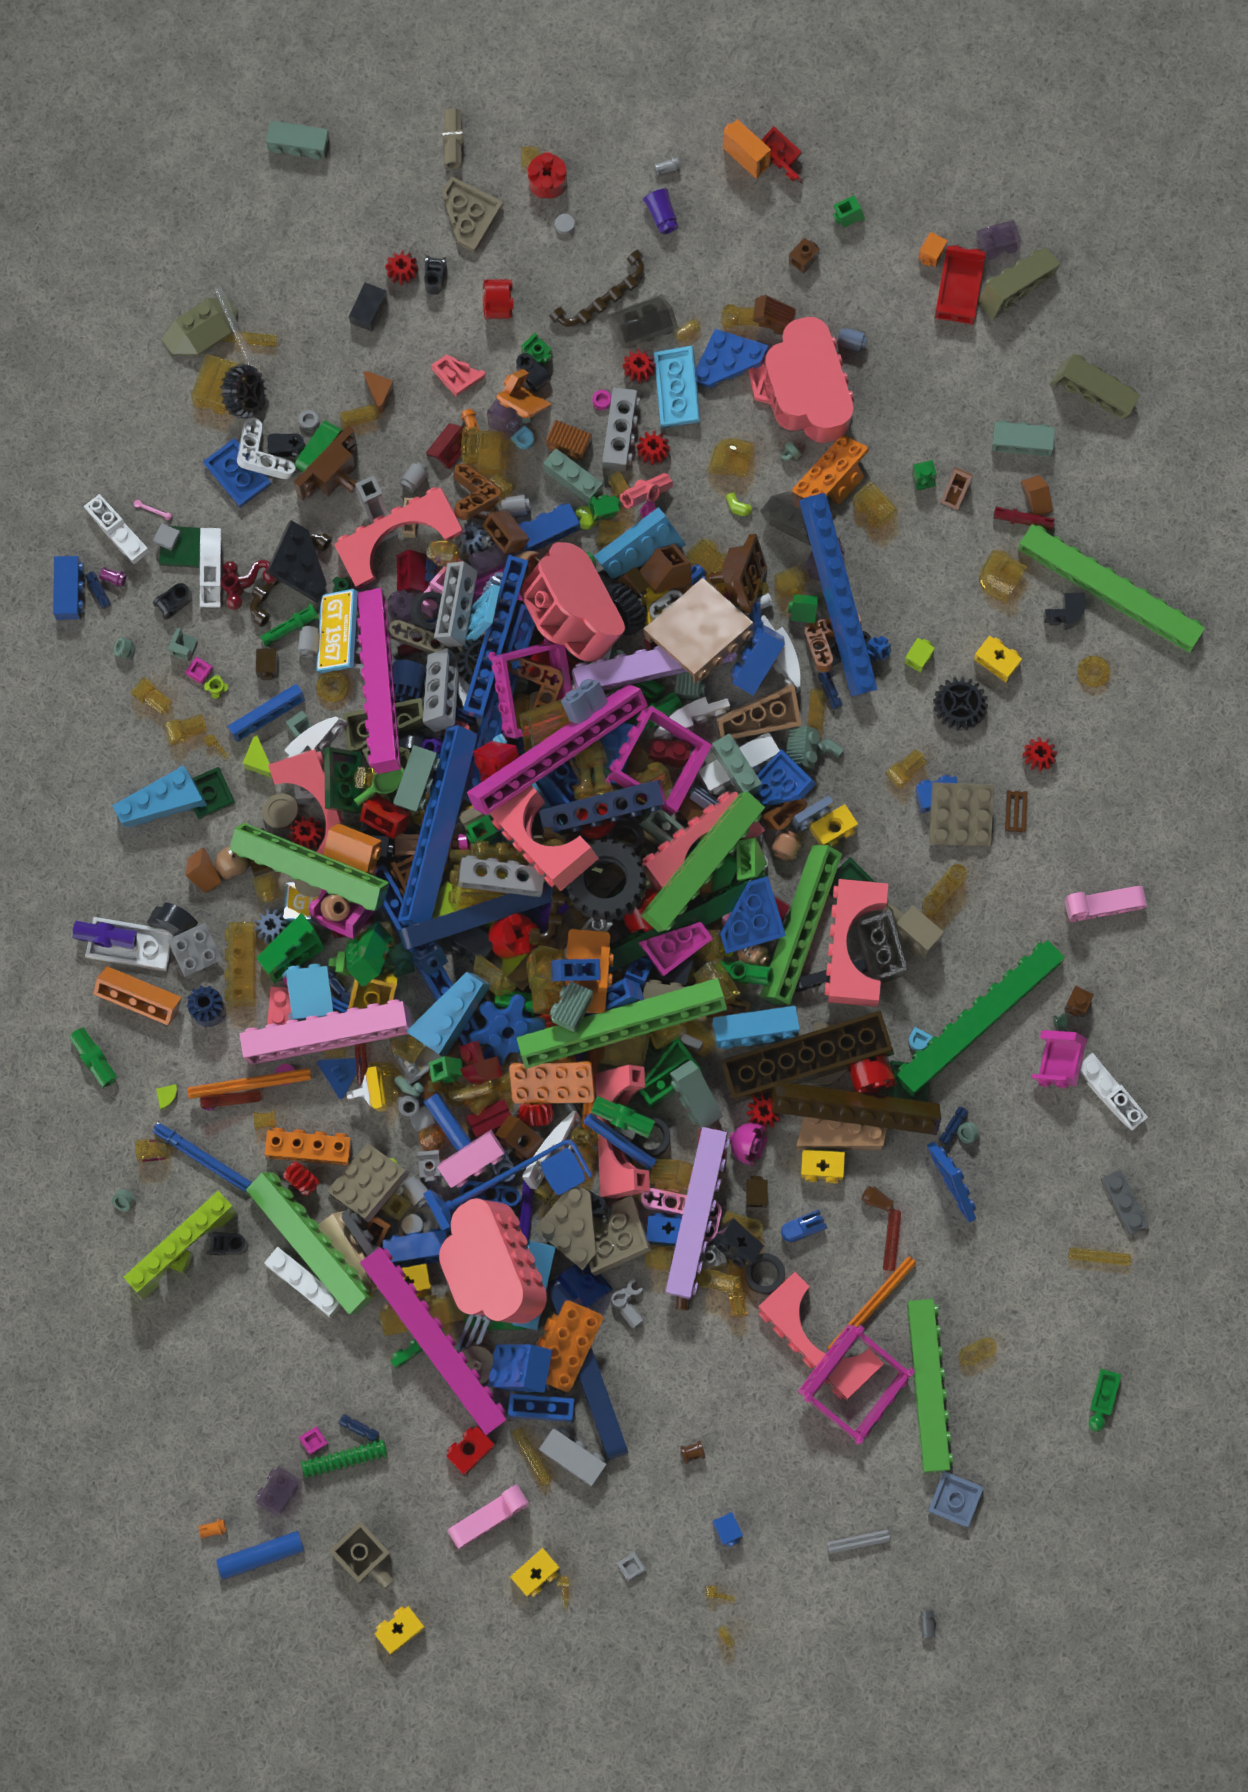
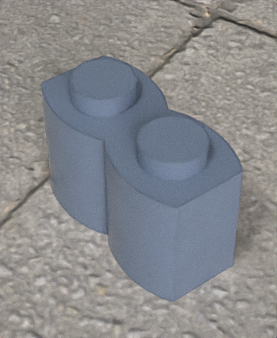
[561,679,608,724]

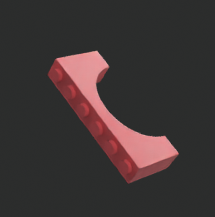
[334,487,465,589]
[268,748,344,855]
[490,785,599,891]
[642,791,765,893]
[824,879,888,1007]
[595,1065,650,1199]
[758,1272,884,1401]

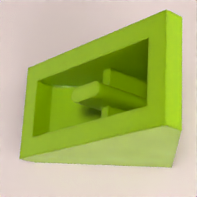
[243,736,272,778]

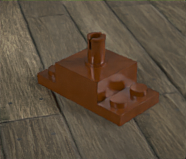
[294,426,358,500]
[710,534,767,613]

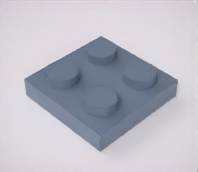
[792,796,833,832]
[928,1471,984,1528]

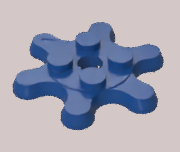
[469,995,546,1066]

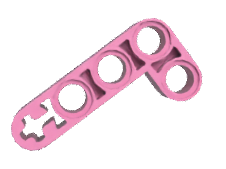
[1065,886,1148,922]
[641,1188,722,1243]
[447,1484,529,1549]

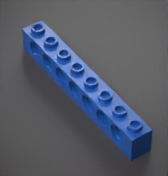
[462,555,528,719]

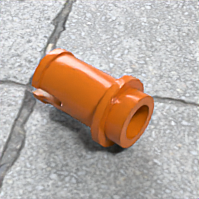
[461,409,481,436]
[198,1519,227,1539]

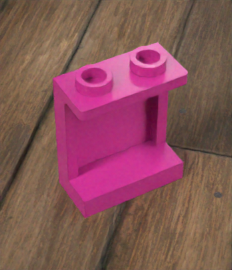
[309,889,375,939]
[1032,1030,1087,1089]

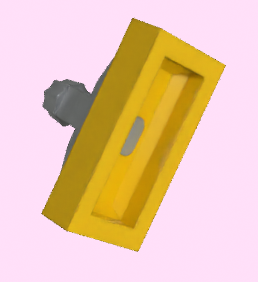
[347,1066,387,1112]

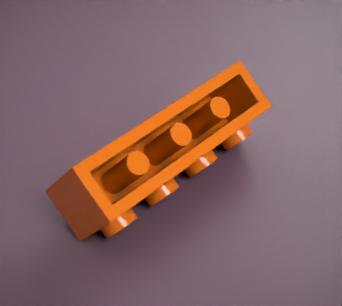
[93,966,182,1026]
[264,1128,352,1165]

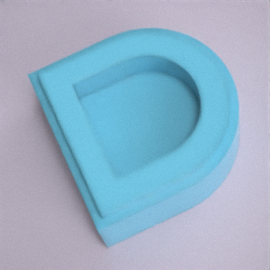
[510,425,534,450]
[908,1027,933,1052]

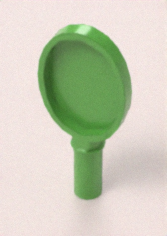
[354,766,404,806]

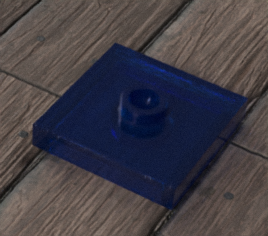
[557,1264,613,1308]

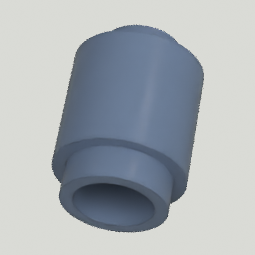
[837,328,867,352]

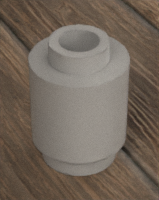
[400,463,428,493]
[501,495,531,517]
[297,626,320,658]
[397,1092,419,1116]
[401,1176,428,1208]

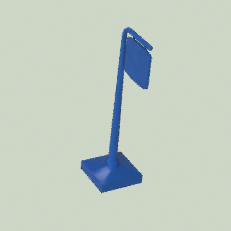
[423,1140,592,1234]

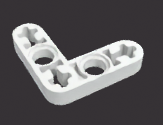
[237,417,295,480]

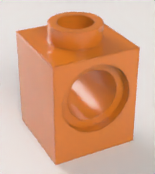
[918,232,948,267]

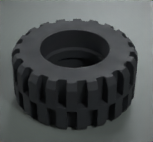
[567,839,647,923]

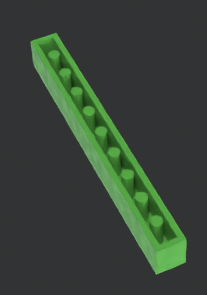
[1018,524,1205,653]
[517,978,727,1069]

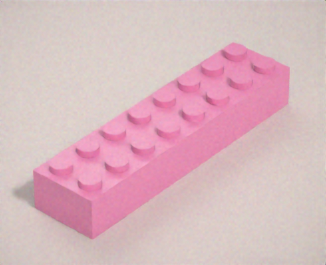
[239,999,412,1065]

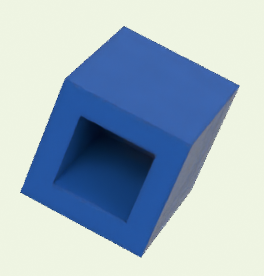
[712,1512,743,1547]

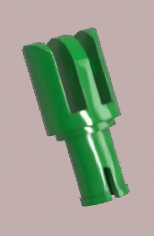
[634,679,665,702]

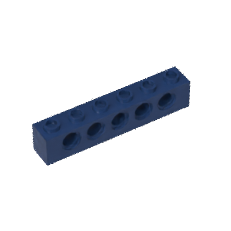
[539,780,667,835]

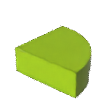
[156,1084,178,1110]

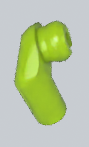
[726,493,752,516]

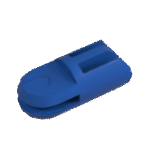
[781,1209,828,1242]

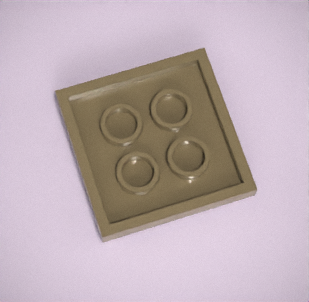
[929,782,994,846]
[327,1143,409,1223]

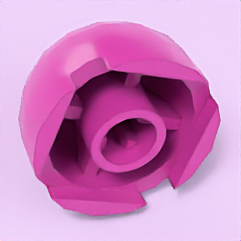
[729,1123,767,1166]

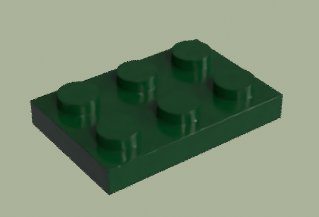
[324,747,362,814]

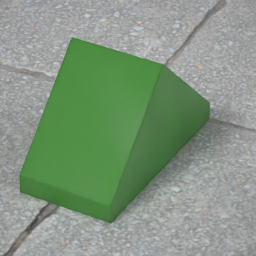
[737,837,767,881]

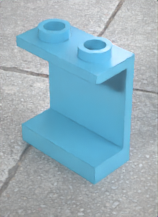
[282,964,333,1022]

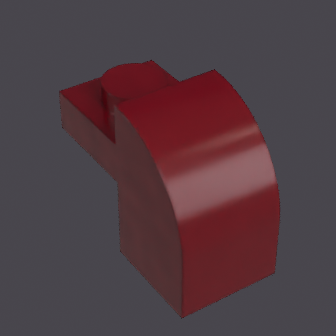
[459,1040,503,1084]

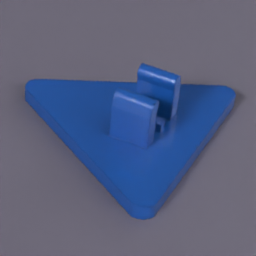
[317,1058,363,1099]

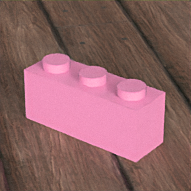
[437,1130,505,1188]

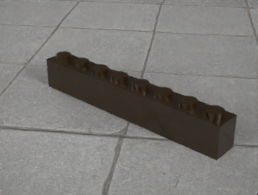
[507,864,626,992]
[771,1081,942,1135]

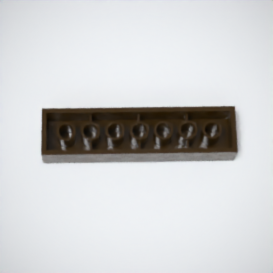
[721,1010,894,1104]

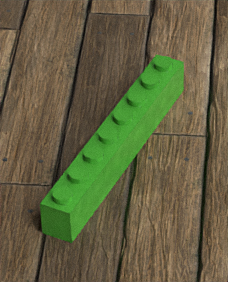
[640,791,765,932]
[230,823,389,911]
[759,845,842,1005]
[246,1172,375,1315]
[907,1299,953,1473]

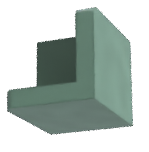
[168,628,198,661]
[286,711,312,738]

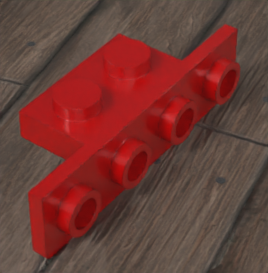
[761,126,804,183]

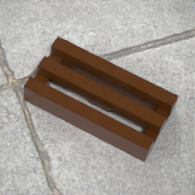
[1005,790,1027,833]

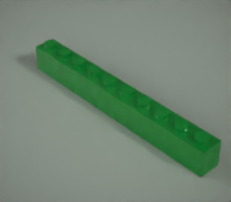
[896,940,1065,1097]

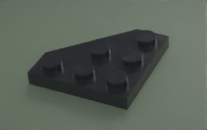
[266,520,327,603]

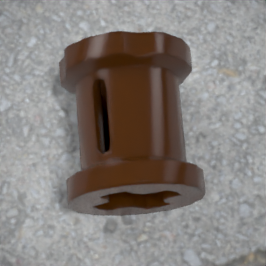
[680,1440,706,1465]

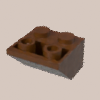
[639,544,692,594]

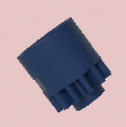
[392,660,427,703]
[187,985,226,1027]

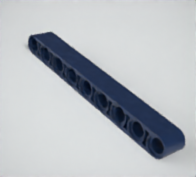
[398,881,569,950]
[547,1275,629,1460]

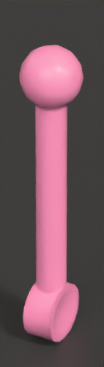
[134,500,173,520]

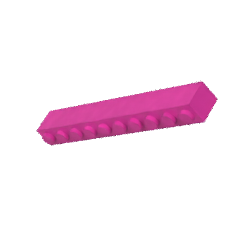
[357,588,401,774]
[467,684,648,815]
[359,1247,506,1435]

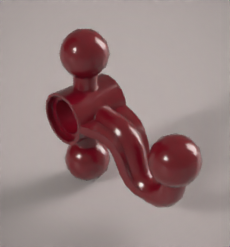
[220,560,277,610]

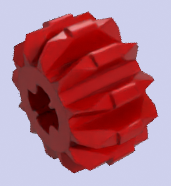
[385,250,419,285]
[622,349,656,384]
[636,430,670,466]
[1022,737,1057,772]
[289,816,324,850]
[746,1095,781,1129]
[518,1103,553,1127]
[283,1162,319,1196]

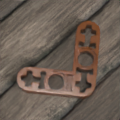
[453,464,501,520]
[804,614,862,673]
[507,656,563,725]

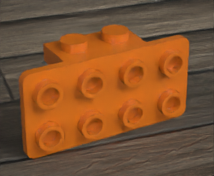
[496,369,551,418]
[792,435,869,505]
[565,929,613,1014]
[509,1055,595,1104]
[536,1300,603,1392]

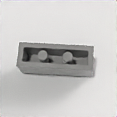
[539,1428,607,1487]

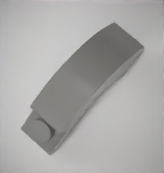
[355,475,398,543]

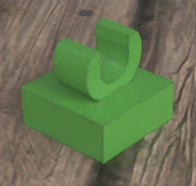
[328,951,352,977]

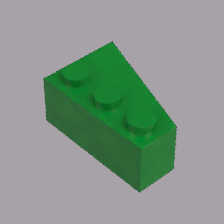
[256,912,325,984]
[346,921,394,987]
[638,1036,701,1110]

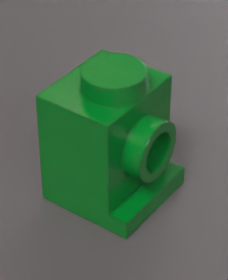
[833,195,865,228]
[521,332,553,366]
[912,460,937,491]
[588,495,621,522]
[467,815,501,847]
[429,1056,463,1083]

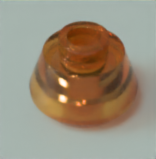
[419,1125,446,1151]

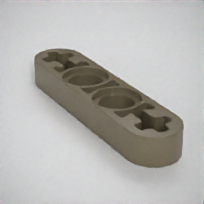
[388,620,464,659]

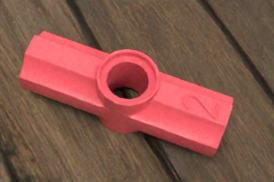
[620,473,673,508]

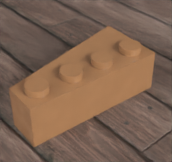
[796,1117,887,1150]

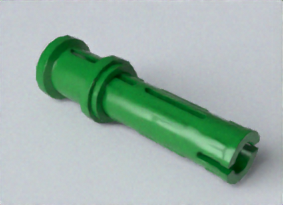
[260,603,320,647]

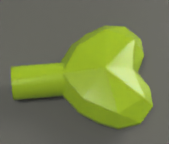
[575,506,598,530]

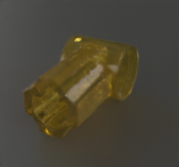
[720,304,759,328]
[130,677,173,716]
[164,714,208,745]
[885,749,927,789]
[721,1210,764,1240]
[696,1269,742,1295]

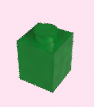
[788,594,818,623]

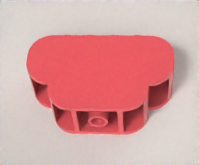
[764,317,854,443]
[520,542,625,662]
[439,1199,547,1324]

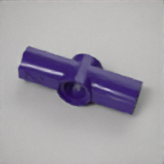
[72,921,137,950]

